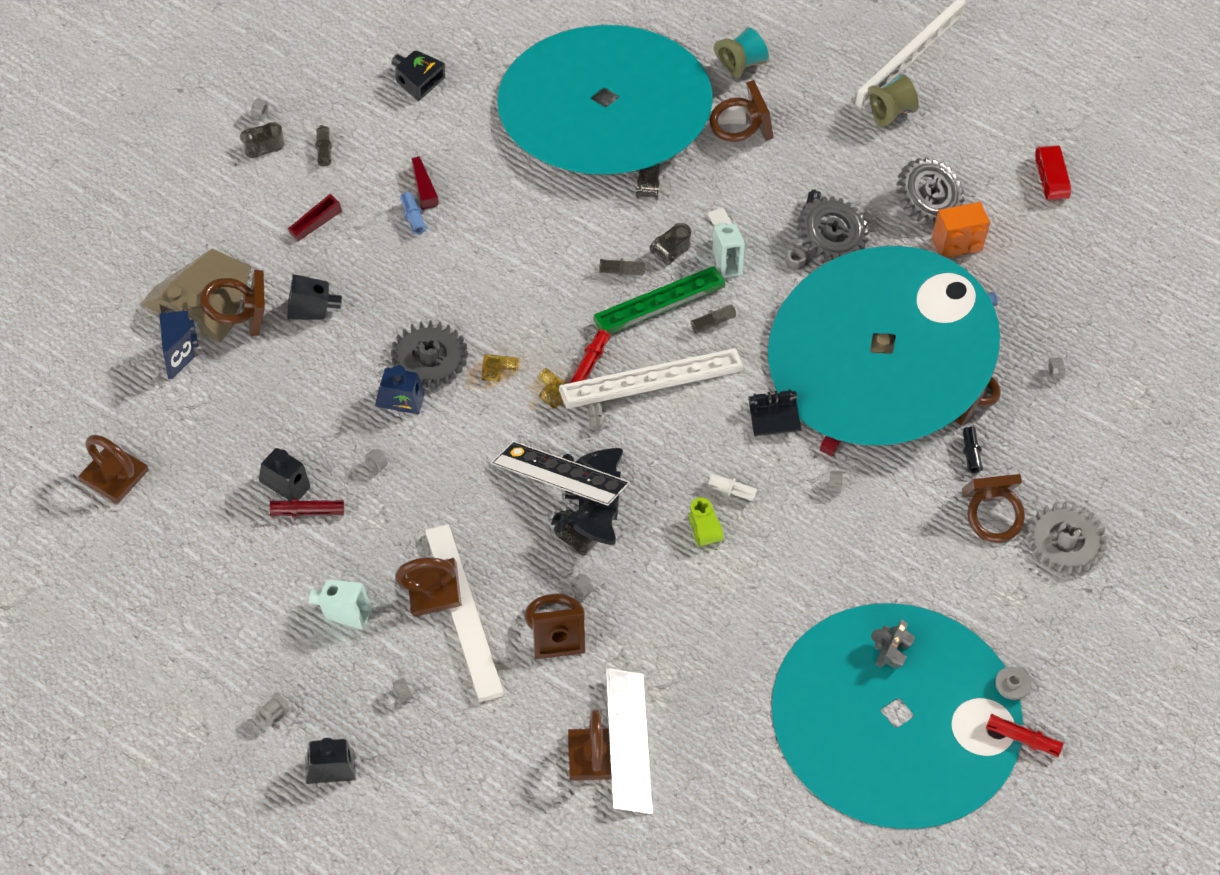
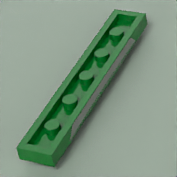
[593,266,726,334]

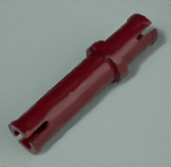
[270,498,344,518]

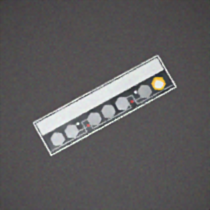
[490,441,630,505]
[606,668,652,814]

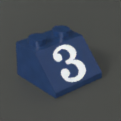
[159,310,198,379]

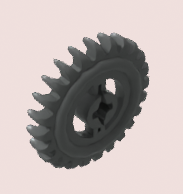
[896,157,965,227]
[796,196,869,263]
[391,320,468,387]

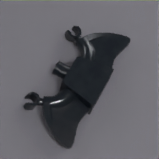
[551,448,623,545]

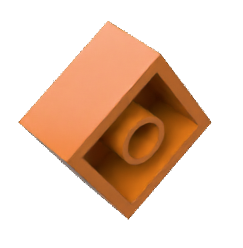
[932,202,990,258]

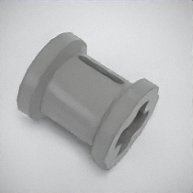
[255,693,290,727]

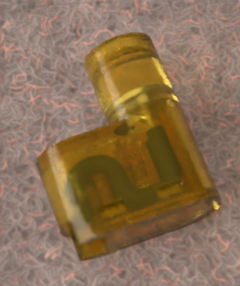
[482,354,520,382]
[538,368,566,409]

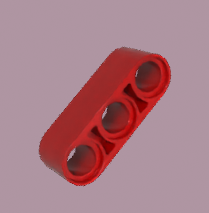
[1035,145,1071,200]

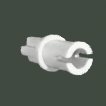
[708,473,757,501]

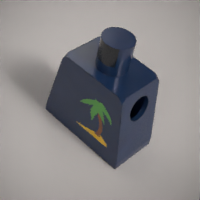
[375,365,425,415]

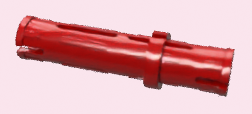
[568,329,610,384]
[985,713,1064,758]

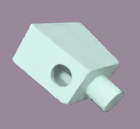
[713,223,745,278]
[309,579,372,630]

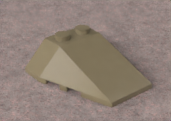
[142,248,251,343]

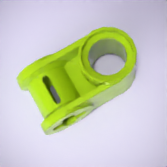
[689,497,724,547]

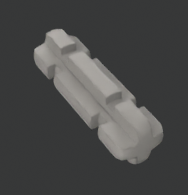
[588,402,603,431]

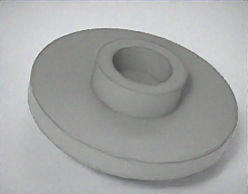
[995,667,1031,700]

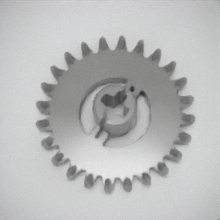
[1027,502,1107,574]

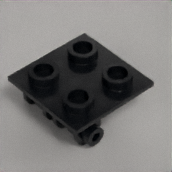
[748,389,801,436]

